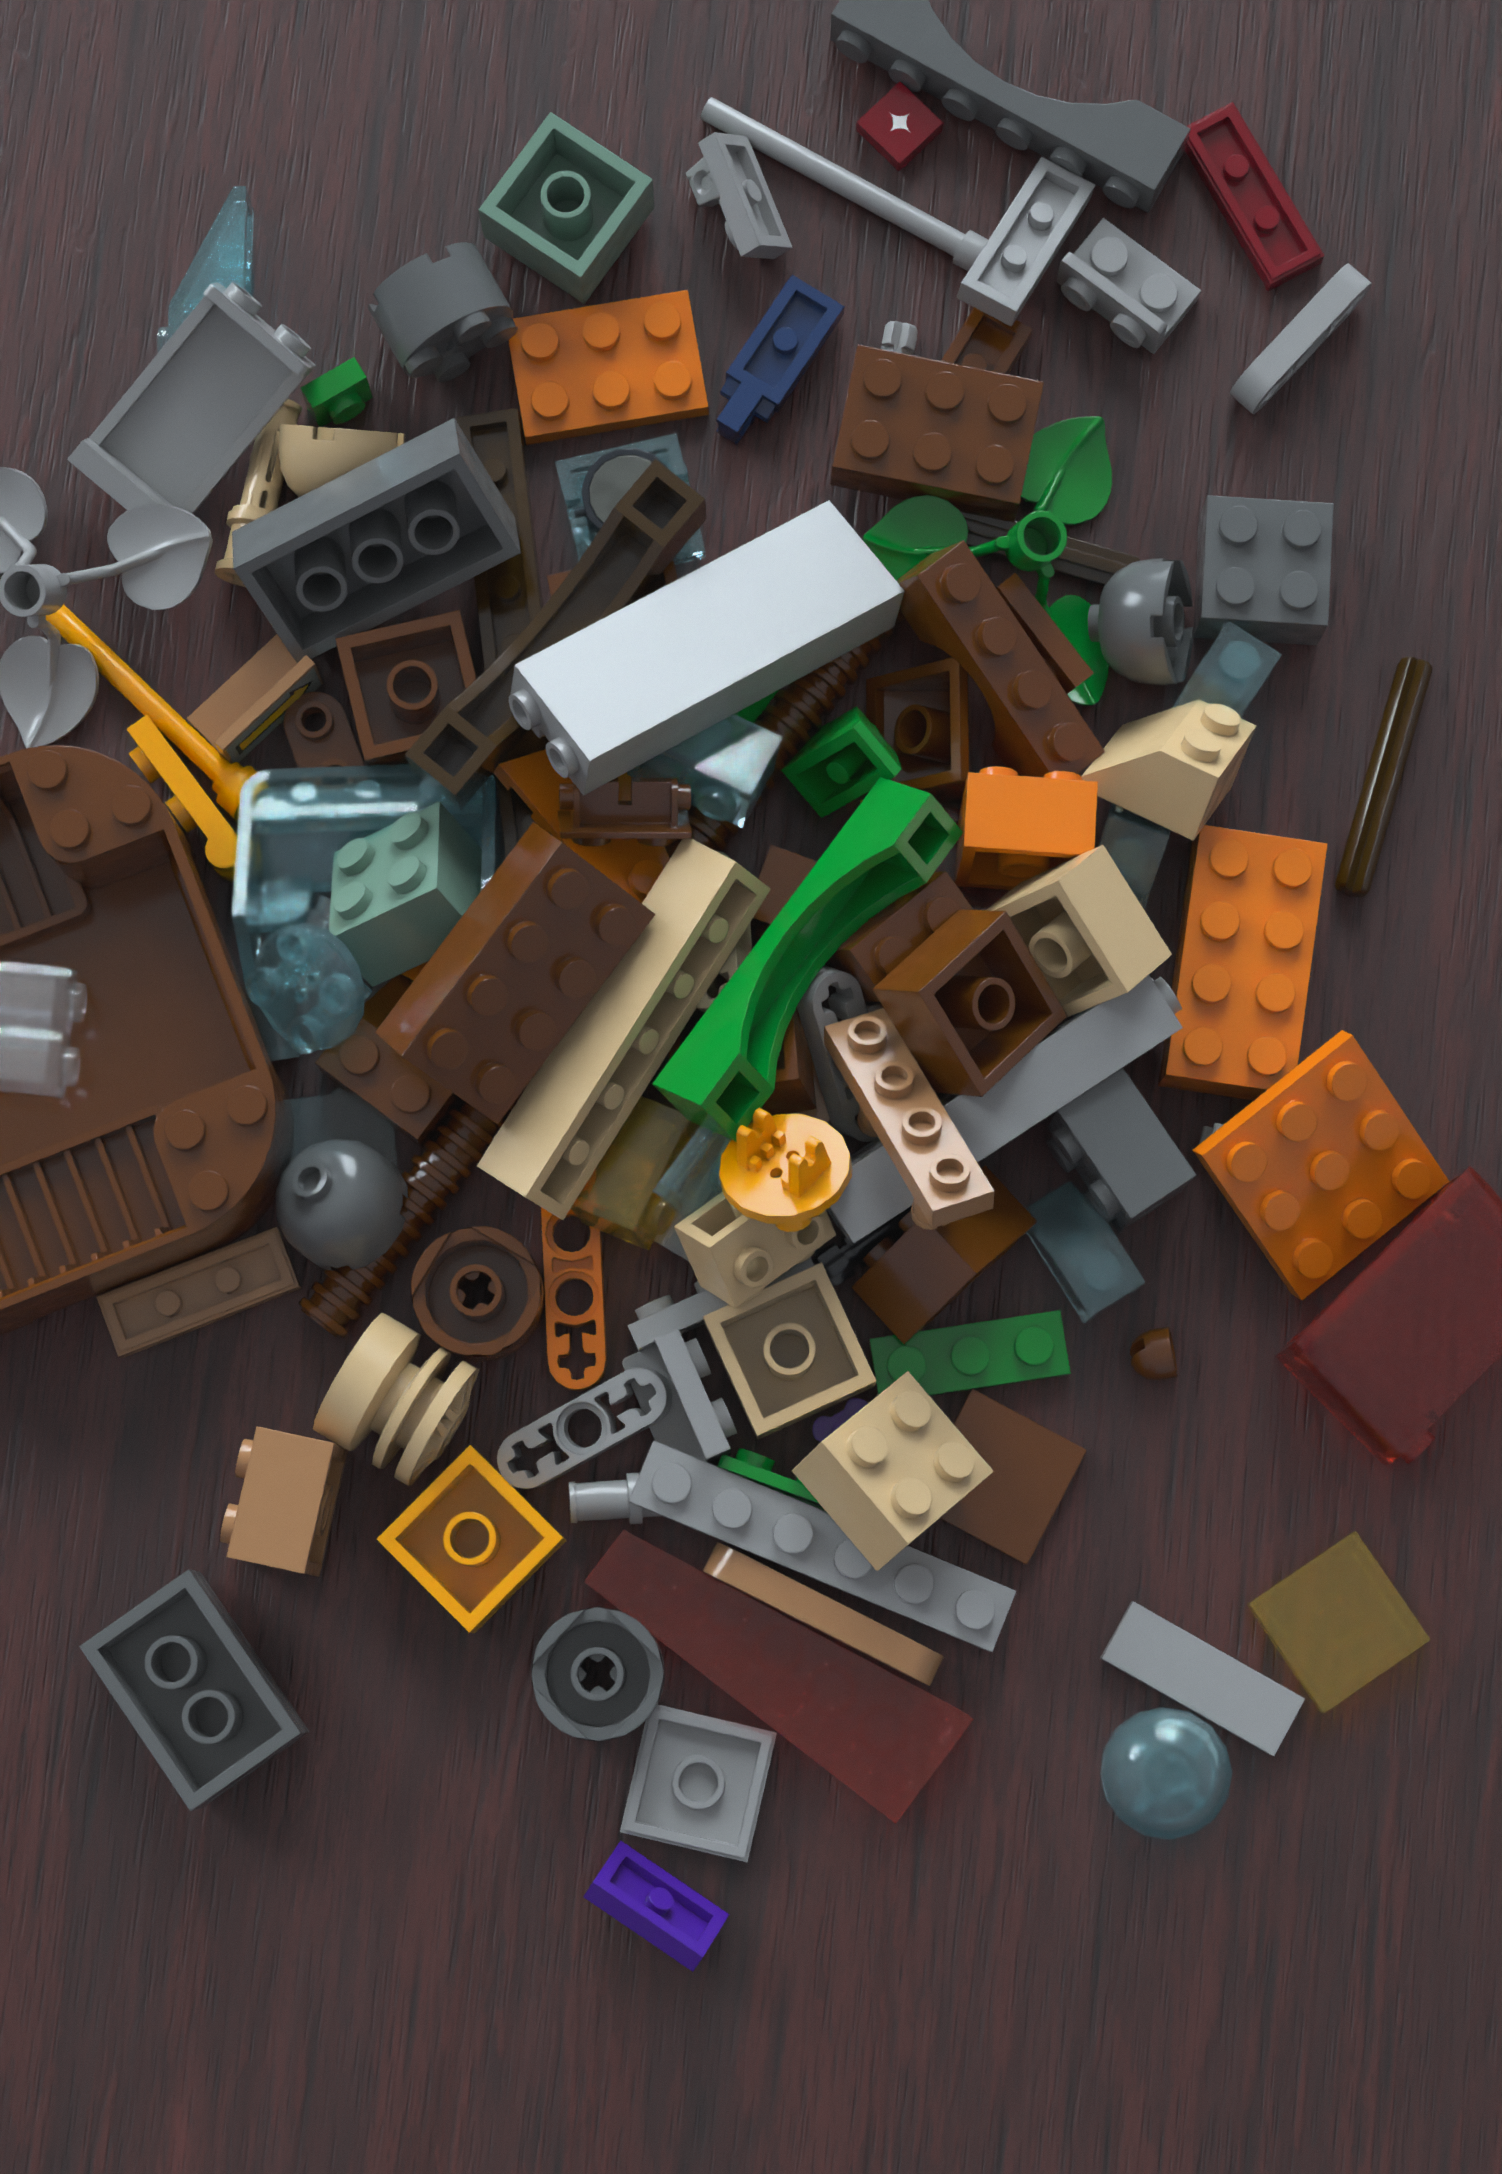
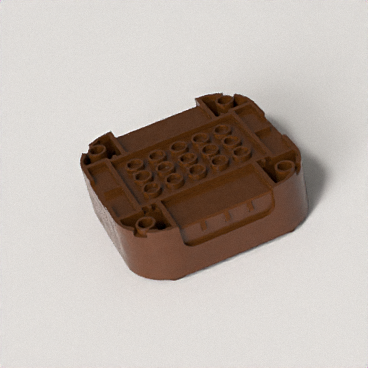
[0,745,294,1336]

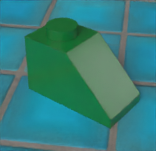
[781,706,901,818]

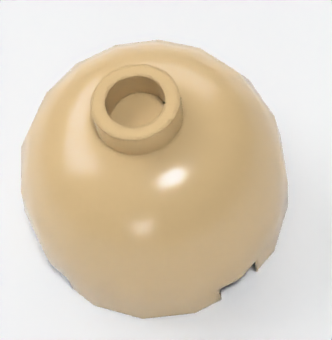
[279,424,405,497]

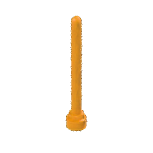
[45,604,270,820]

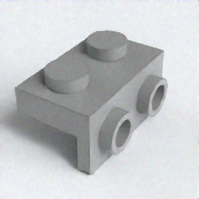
[622,1328,737,1463]

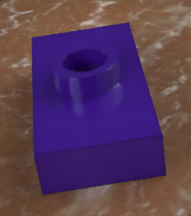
[583,1840,730,1972]

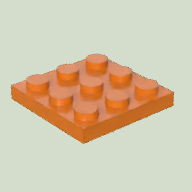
[1193,1030,1449,1300]

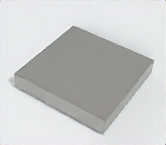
[620,1705,777,1862]

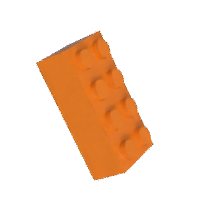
[1158,825,1328,1100]

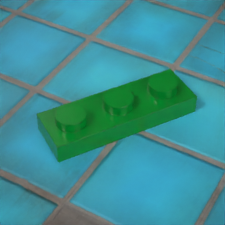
[869,1310,1071,1396]

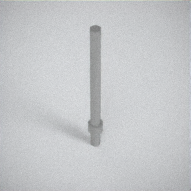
[700,97,988,271]

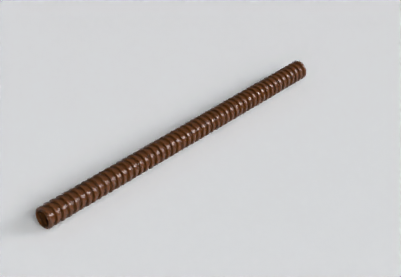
[298,609,905,1338]

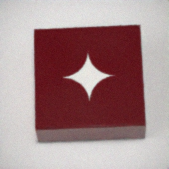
[856,82,943,171]

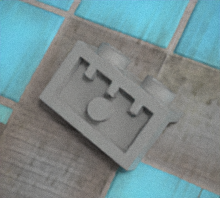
[1056,218,1201,354]

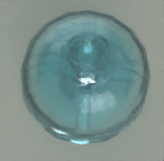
[1100,1707,1232,1840]

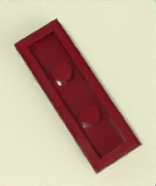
[1185,102,1324,291]

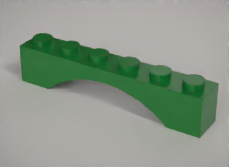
[652,777,963,1142]

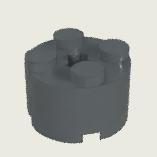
[368,242,518,383]
[532,1607,666,1741]

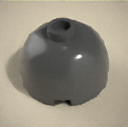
[1088,558,1193,685]
[276,1138,408,1271]

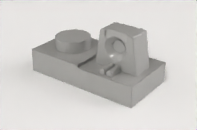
[686,132,793,259]

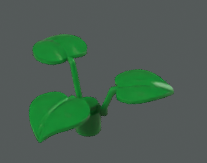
[862,416,1112,706]

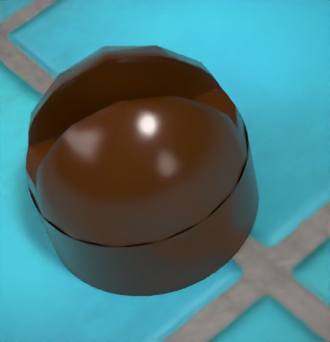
[1130,1326,1178,1380]

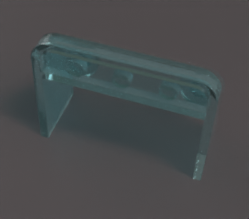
[232,764,500,982]

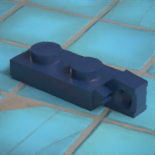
[716,275,845,445]

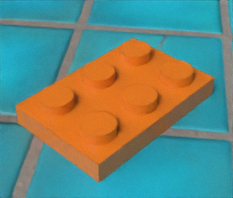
[508,290,709,445]

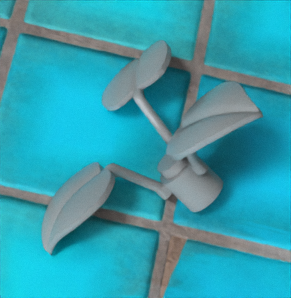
[0,467,213,748]

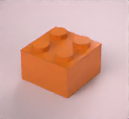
[955,766,1098,890]

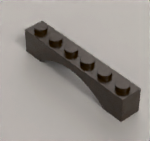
[405,459,706,810]

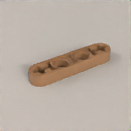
[703,1542,944,1686]

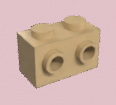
[674,1176,836,1308]

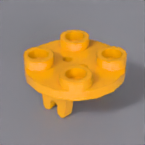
[719,1108,853,1232]

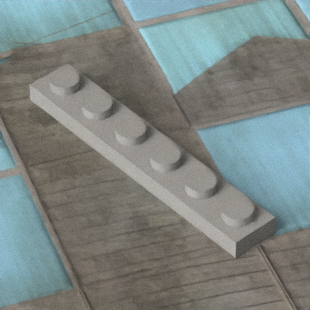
[628,1440,1016,1652]

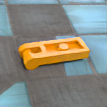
[126,714,251,881]

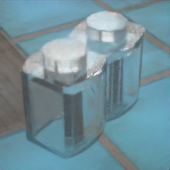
[0,961,87,1099]

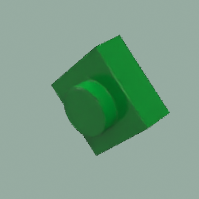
[300,357,373,427]

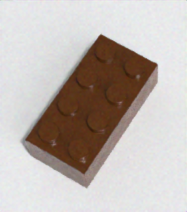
[375,822,655,1124]

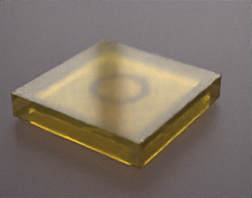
[1247,1531,1431,1713]

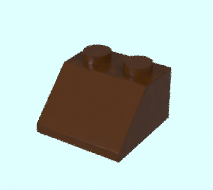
[315,974,461,1150]

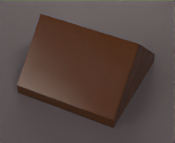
[866,657,969,803]

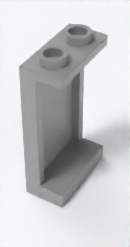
[67,281,316,514]

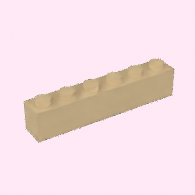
[477,839,771,1220]

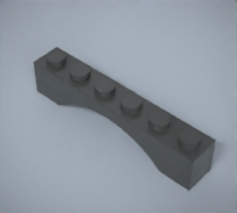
[830,0,1191,213]

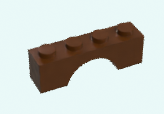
[896,540,1105,778]

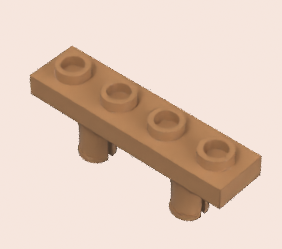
[824,1008,994,1230]

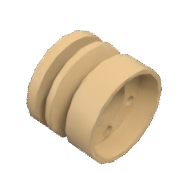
[313,1313,479,1486]

